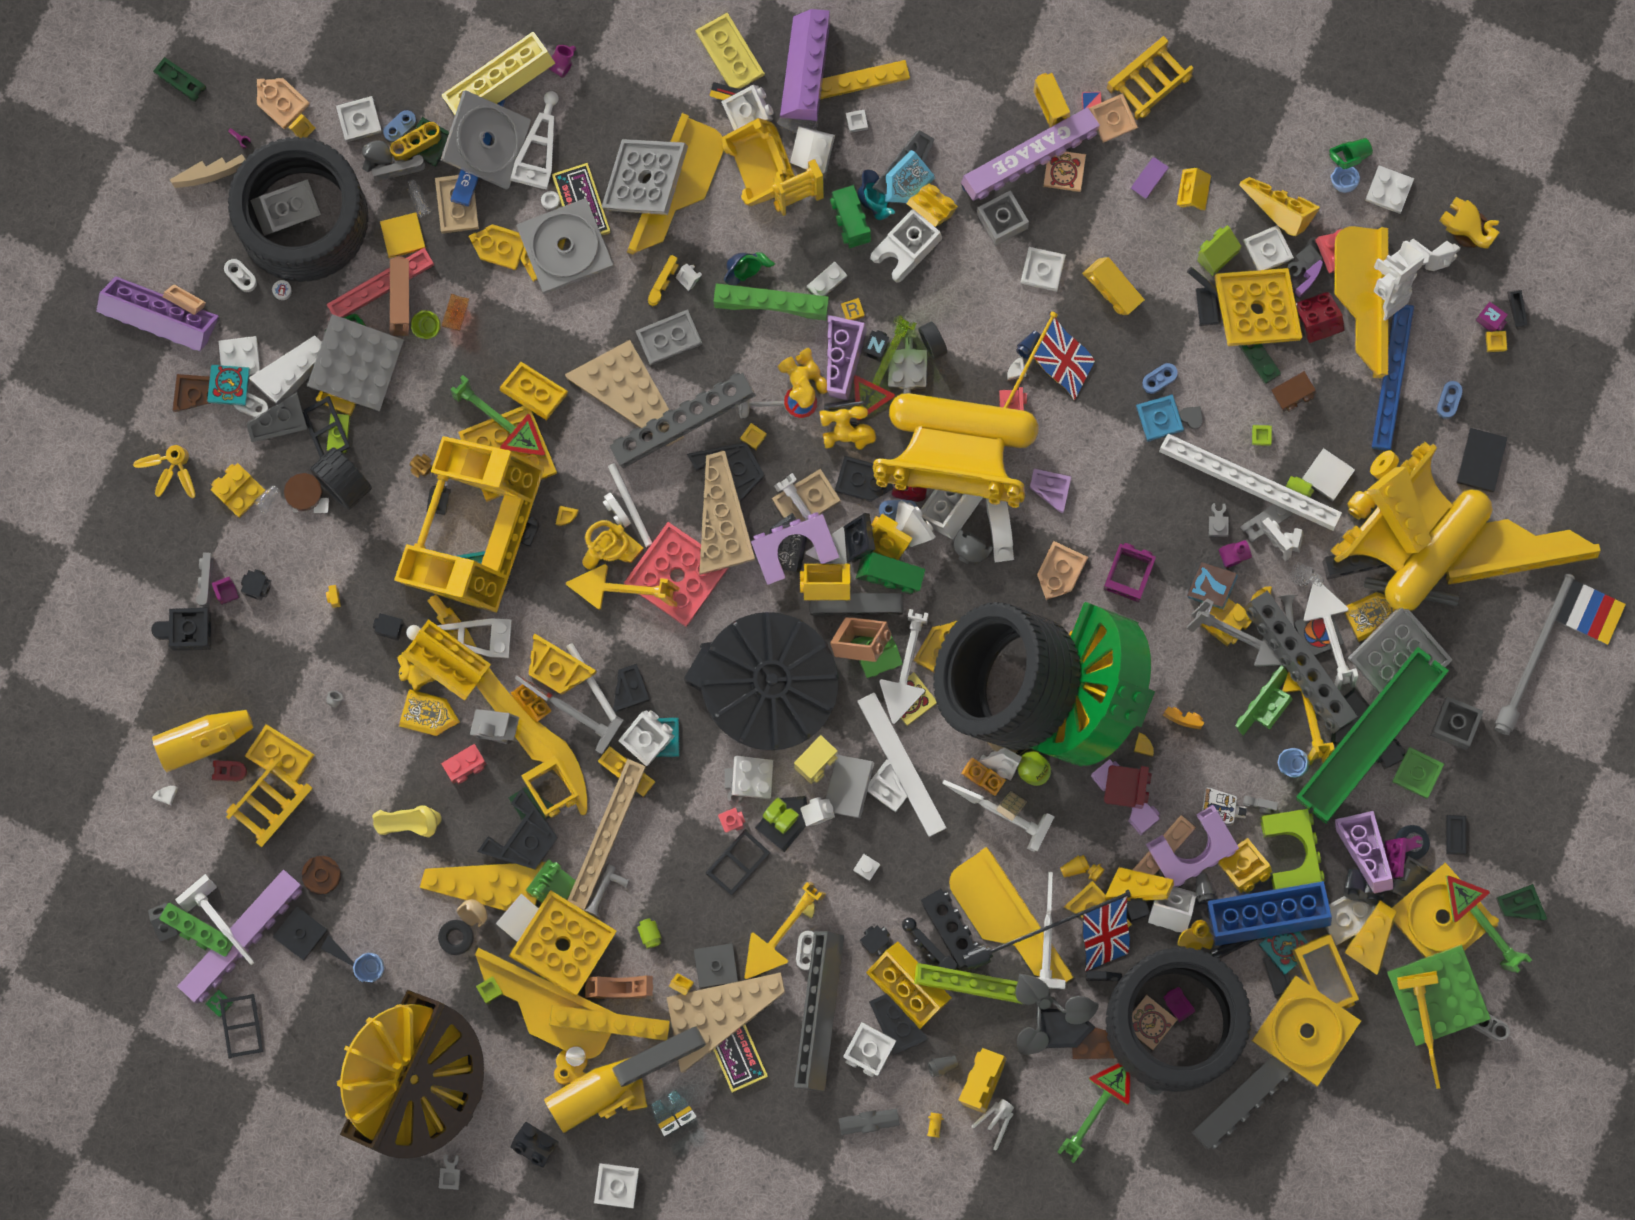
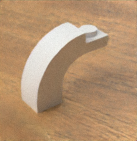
[986,498,1014,562]

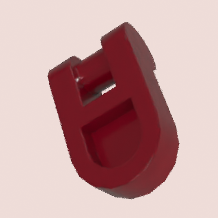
[892,484,927,502]
[211,760,247,782]

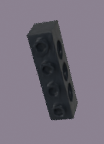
[1322,555,1389,580]
[921,888,979,969]

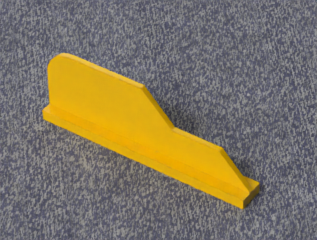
[627,113,723,255]
[1335,226,1388,378]
[1446,519,1601,585]
[949,847,1074,982]
[475,948,616,1059]

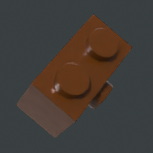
[1271,371,1317,412]

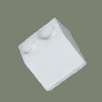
[790,126,835,173]
[1148,887,1196,933]

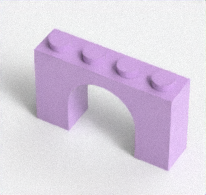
[751,512,839,585]
[1146,805,1239,887]

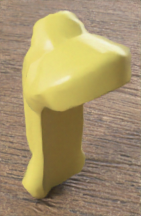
[372,806,442,838]

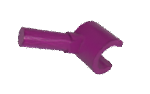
[228,128,251,149]

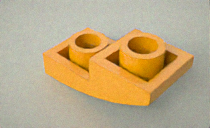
[510,684,551,722]
[1163,706,1204,729]
[961,758,1006,796]

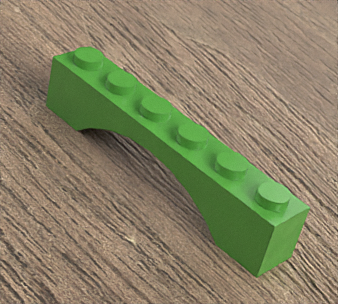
[714,284,829,321]

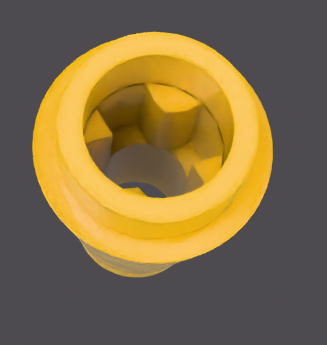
[1060,855,1090,878]

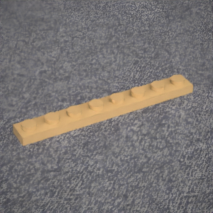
[567,759,646,910]

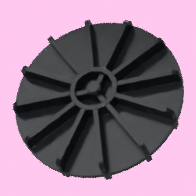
[700,612,839,751]

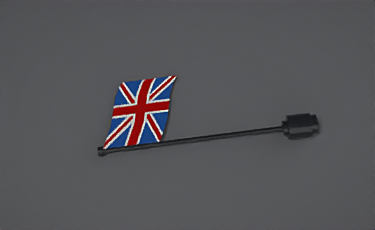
[963,889,1132,971]

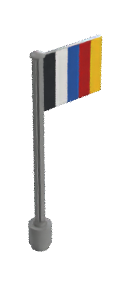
[1495,574,1626,735]

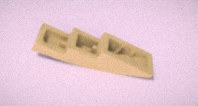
[170,154,245,188]

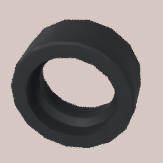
[918,321,948,360]

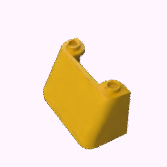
[721,118,795,206]

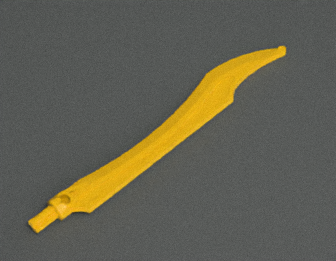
[428,594,587,815]

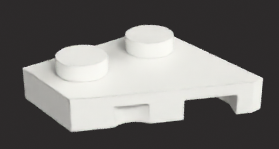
[978,748,1022,781]

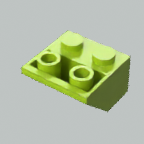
[1197,225,1241,276]

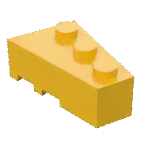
[1082,257,1145,315]
[1345,900,1397,975]
[958,1048,1007,1114]

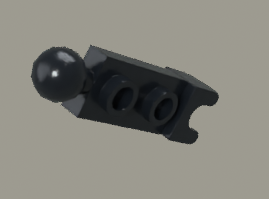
[902,917,958,970]

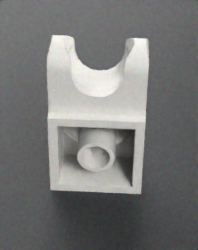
[870,209,942,283]

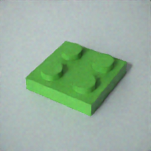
[1392,747,1444,799]

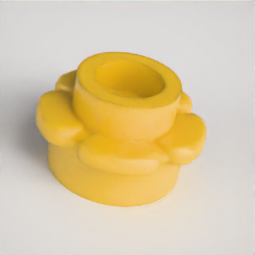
[1087,864,1105,882]

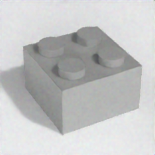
[977,190,1029,246]

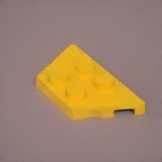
[529,633,597,695]

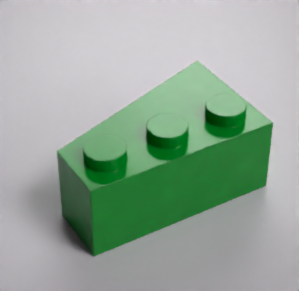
[830,185,871,248]
[855,552,925,595]

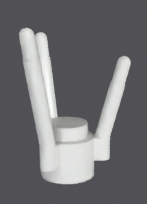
[972,1099,1014,1150]

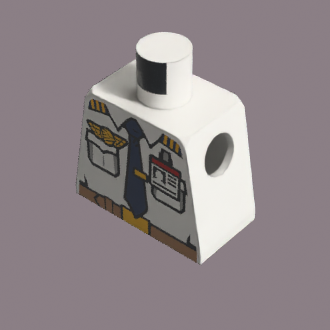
[1200,787,1247,827]

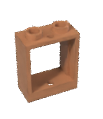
[830,617,891,662]

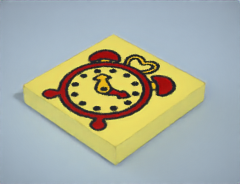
[901,672,936,726]

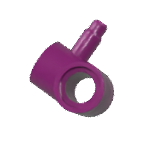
[548,45,576,78]
[1218,540,1252,568]

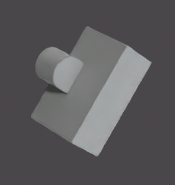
[470,709,519,744]

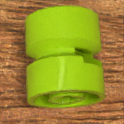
[762,797,799,834]

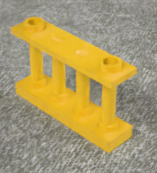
[1107,36,1193,120]
[772,159,824,216]
[226,758,313,847]

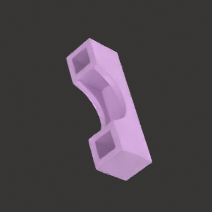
[1091,759,1160,835]

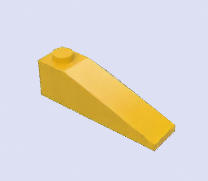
[1239,177,1320,236]

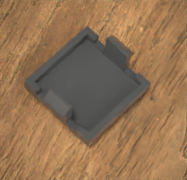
[1390,856,1435,898]

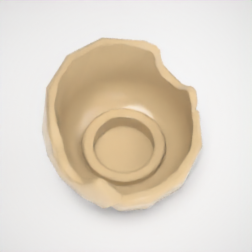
[456,899,488,927]

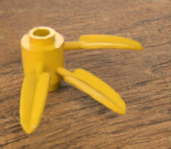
[133,445,195,498]

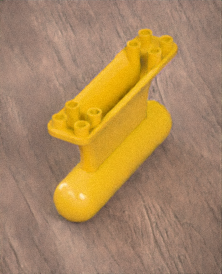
[873,393,1039,508]
[1331,442,1493,611]

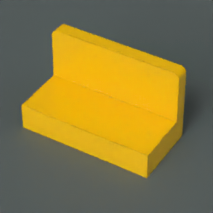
[1177,168,1211,211]

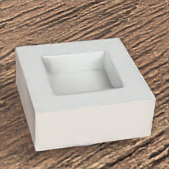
[846,110,868,133]
[853,854,880,881]

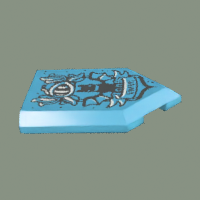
[885,150,935,203]

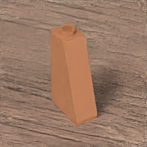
[390,256,409,336]

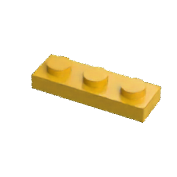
[598,746,655,798]

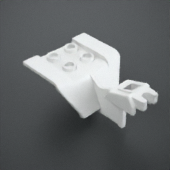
[1374,239,1460,321]

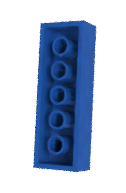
[1208,881,1332,946]

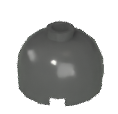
[954,529,993,564]

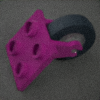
[1383,825,1430,878]

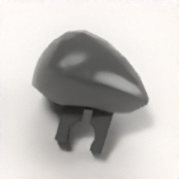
[362,140,393,172]

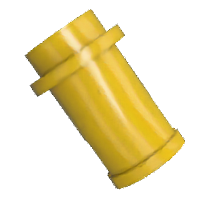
[927,1112,944,1138]

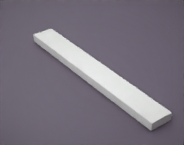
[857,693,946,837]

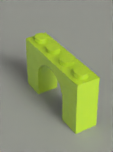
[1260,809,1325,890]

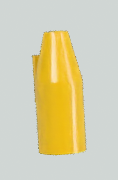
[152,710,254,772]
[544,1058,636,1133]

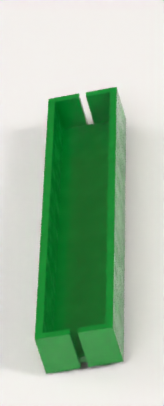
[1296,647,1449,824]

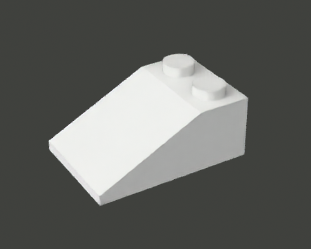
[250,180,321,236]

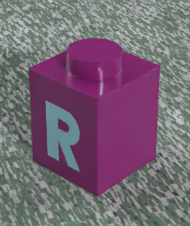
[1476,301,1508,332]

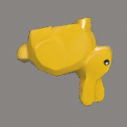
[397,652,435,691]

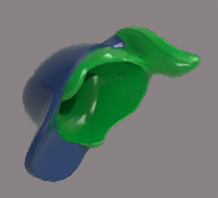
[724,252,775,286]

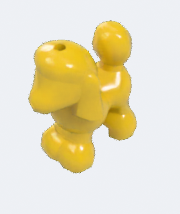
[777,347,828,409]
[819,406,876,450]

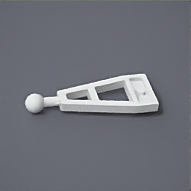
[510,91,559,190]
[406,618,512,659]

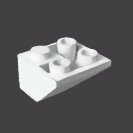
[895,500,936,547]

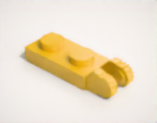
[648,255,679,307]

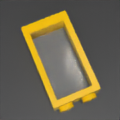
[1292,934,1359,1009]

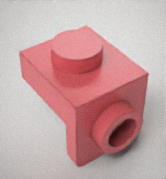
[718,807,745,833]

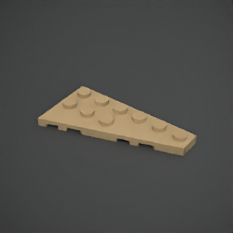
[699,451,755,575]

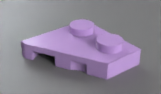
[1030,469,1071,513]

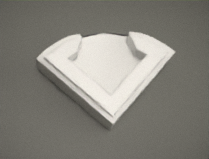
[1007,357,1026,380]
[152,786,178,805]

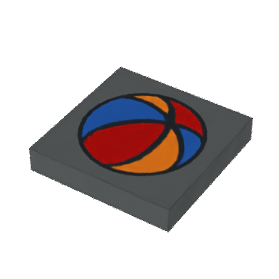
[1294,616,1344,656]

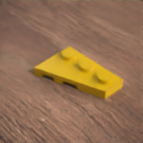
[1105,867,1174,901]

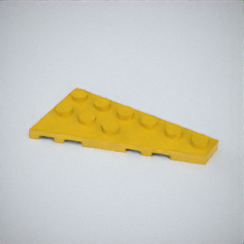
[420,862,546,911]

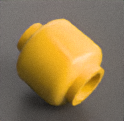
[1347,491,1376,520]

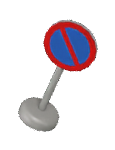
[739,388,817,419]

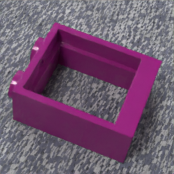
[1103,543,1156,603]

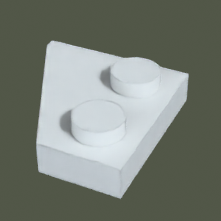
[1262,518,1293,561]
[867,759,907,813]

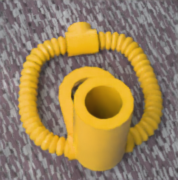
[582,520,629,570]

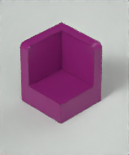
[212,576,239,605]

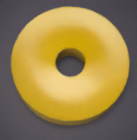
[1370,451,1399,480]

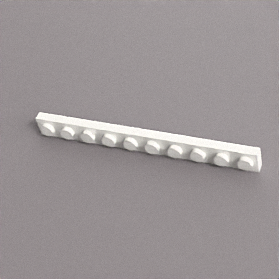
[1159,434,1342,531]

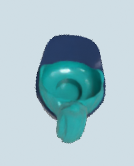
[857,169,895,220]

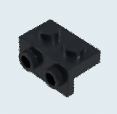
[510,1122,559,1168]

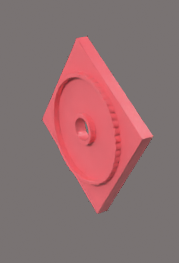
[624,522,729,627]

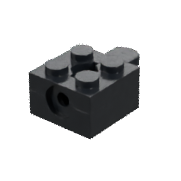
[151,608,211,651]

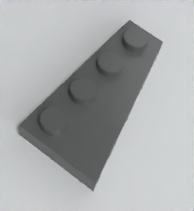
[872,130,935,206]

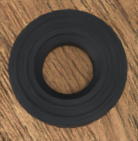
[438,920,474,955]

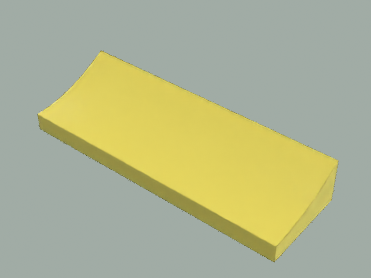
[442,32,555,114]

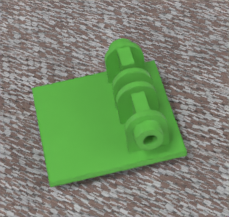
[526,859,576,903]

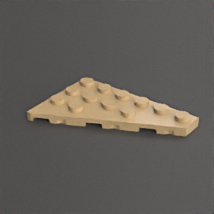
[565,340,684,446]
[667,973,785,1073]

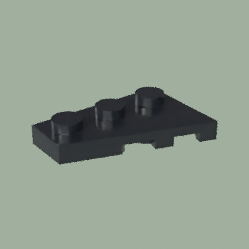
[869,993,929,1056]

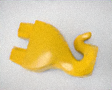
[1439,197,1500,248]

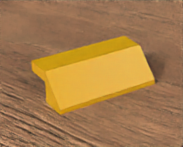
[402,619,491,701]

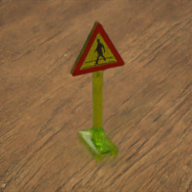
[853,315,917,421]

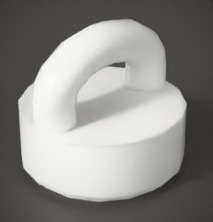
[566,1046,586,1066]

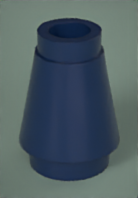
[1016,331,1041,359]

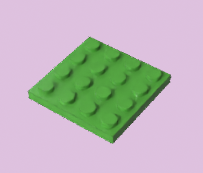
[1387,944,1491,1046]

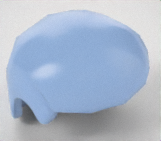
[1331,167,1360,193]
[1277,748,1310,778]
[353,953,385,982]

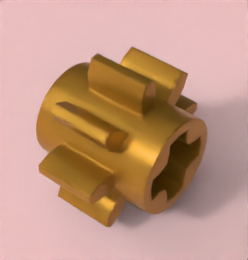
[409,454,433,478]

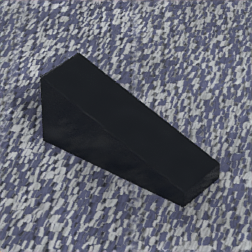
[1507,289,1527,327]
[321,935,354,966]

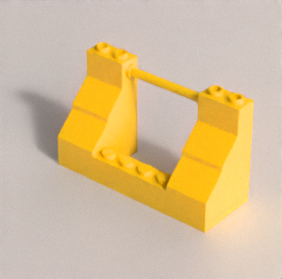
[394,436,545,613]

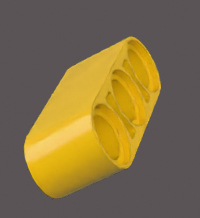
[390,122,441,161]

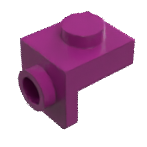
[1163,987,1195,1023]

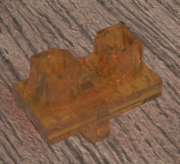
[442,294,470,331]

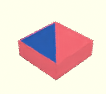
[1082,92,1101,109]

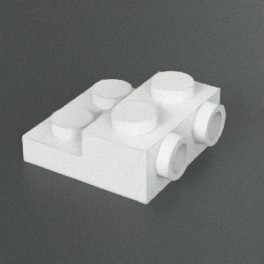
[721,85,774,130]
[618,710,674,766]
[843,1022,896,1077]

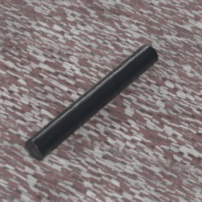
[1187,267,1219,299]

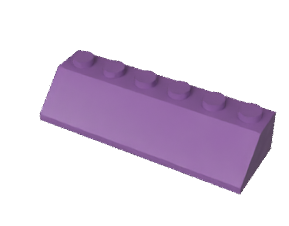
[780,9,830,121]
[96,276,219,351]

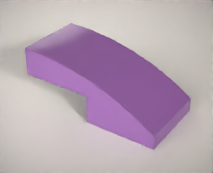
[1131,157,1169,199]
[1295,260,1323,299]

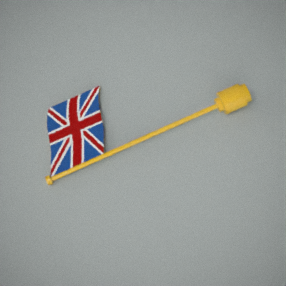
[1004,311,1095,408]

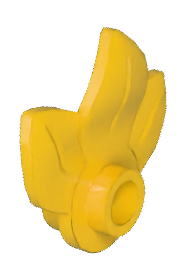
[1178,920,1214,950]
[554,1050,588,1084]

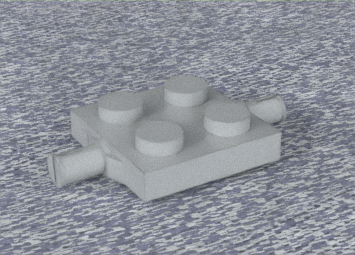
[888,337,928,394]

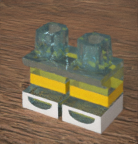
[651,1090,697,1137]

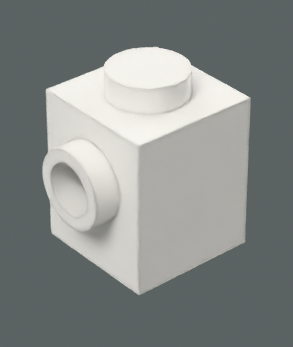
[800,797,835,826]

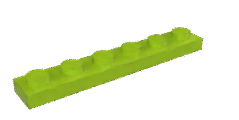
[914,963,1022,1004]

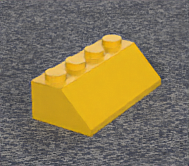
[866,941,952,1029]

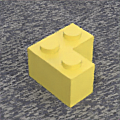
[794,735,838,784]

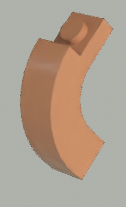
[585,975,653,999]

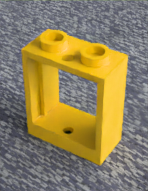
[1033,73,1070,128]
[800,564,850,600]
[521,756,579,818]

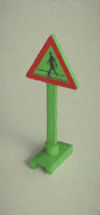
[451,375,545,456]
[1446,875,1532,973]
[1058,1063,1130,1163]

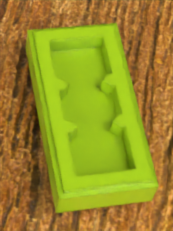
[327,413,350,453]

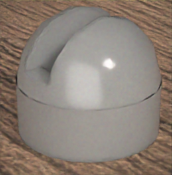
[326,691,343,708]

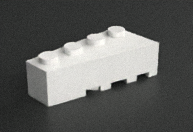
[249,336,322,404]

